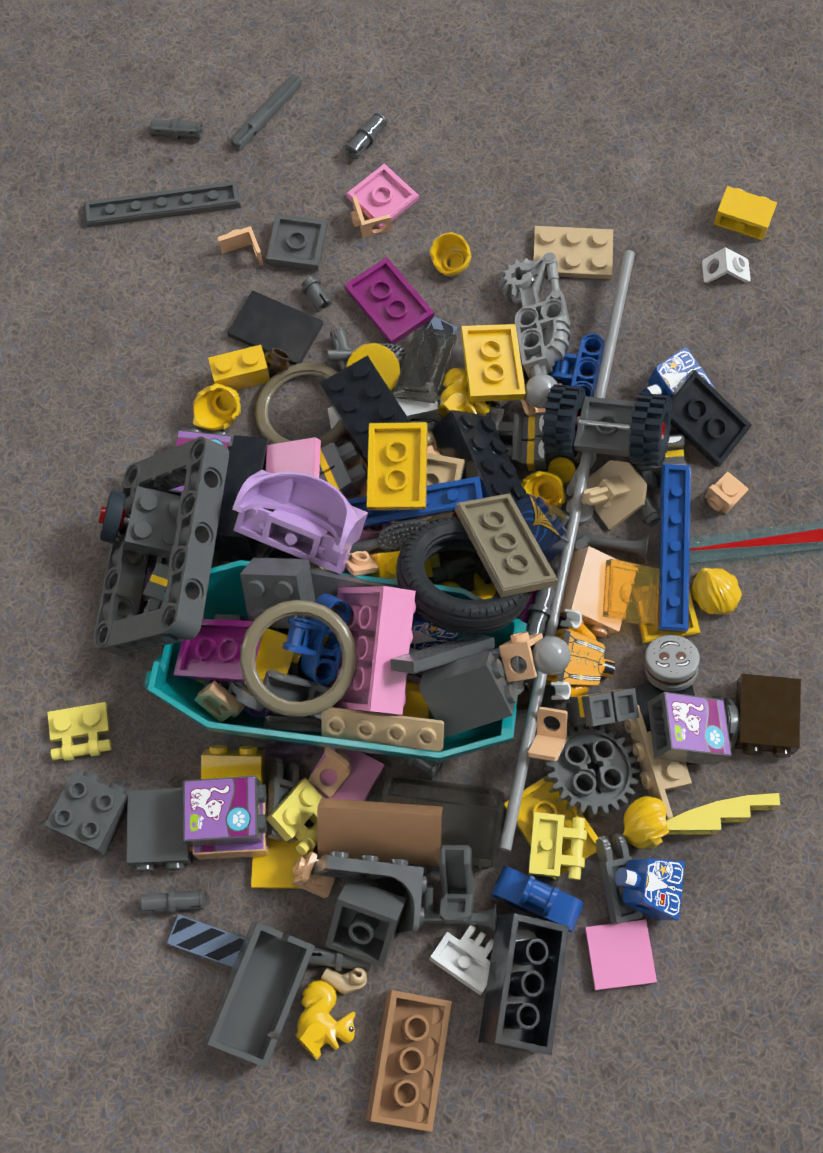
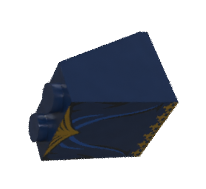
[515,494,569,563]

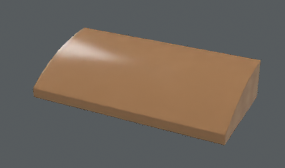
[317,798,443,867]
[366,990,452,1132]

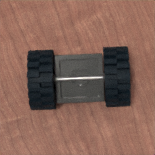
[542,384,672,467]

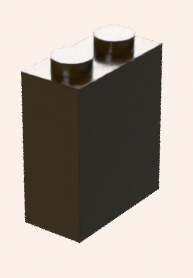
[735,674,801,758]

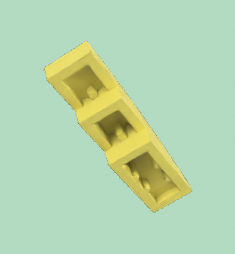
[666,793,780,835]

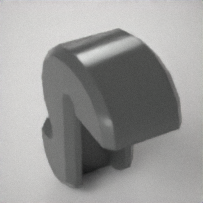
[263,669,333,719]
[439,845,474,922]

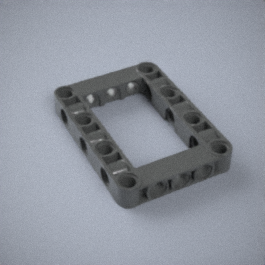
[93,436,229,656]

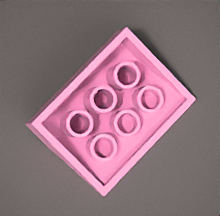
[327,586,416,715]

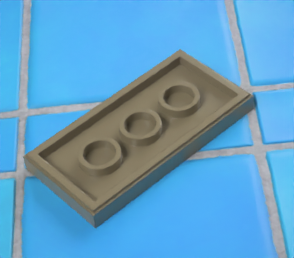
[455,493,558,598]

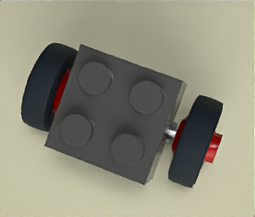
[98,486,181,559]

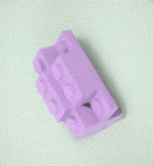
[232,470,368,574]

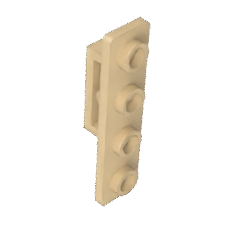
[624,705,692,821]
[321,707,444,751]

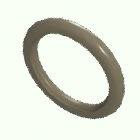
[255,363,346,448]
[240,600,358,717]

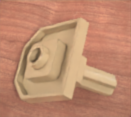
[581,460,647,530]

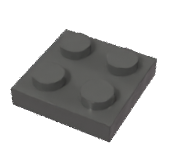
[266,214,328,271]

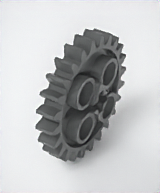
[543,724,640,818]

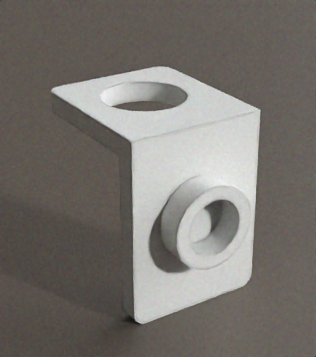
[702,247,750,283]

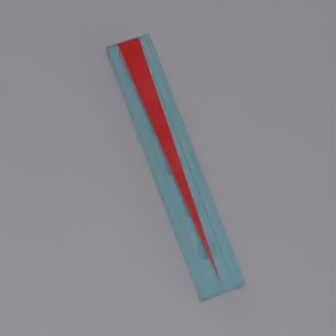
[659,522,823,566]

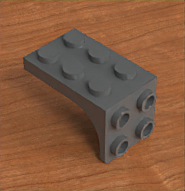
[311,851,427,935]

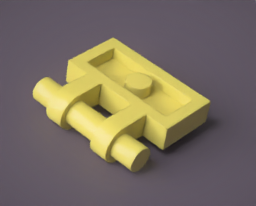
[47,702,112,761]
[266,778,323,855]
[528,812,587,880]

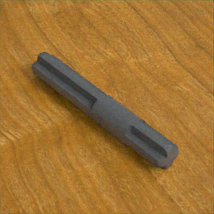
[231,74,302,150]

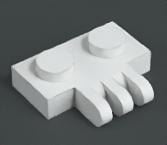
[429,925,494,996]

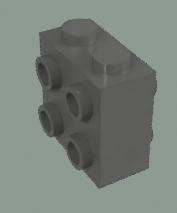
[45,771,128,855]

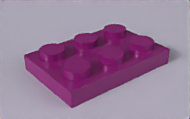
[344,257,434,345]
[174,619,262,683]

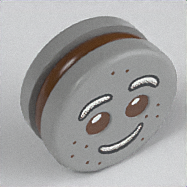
[644,635,700,691]

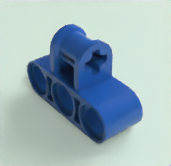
[548,334,605,397]
[282,594,351,685]
[491,866,584,932]

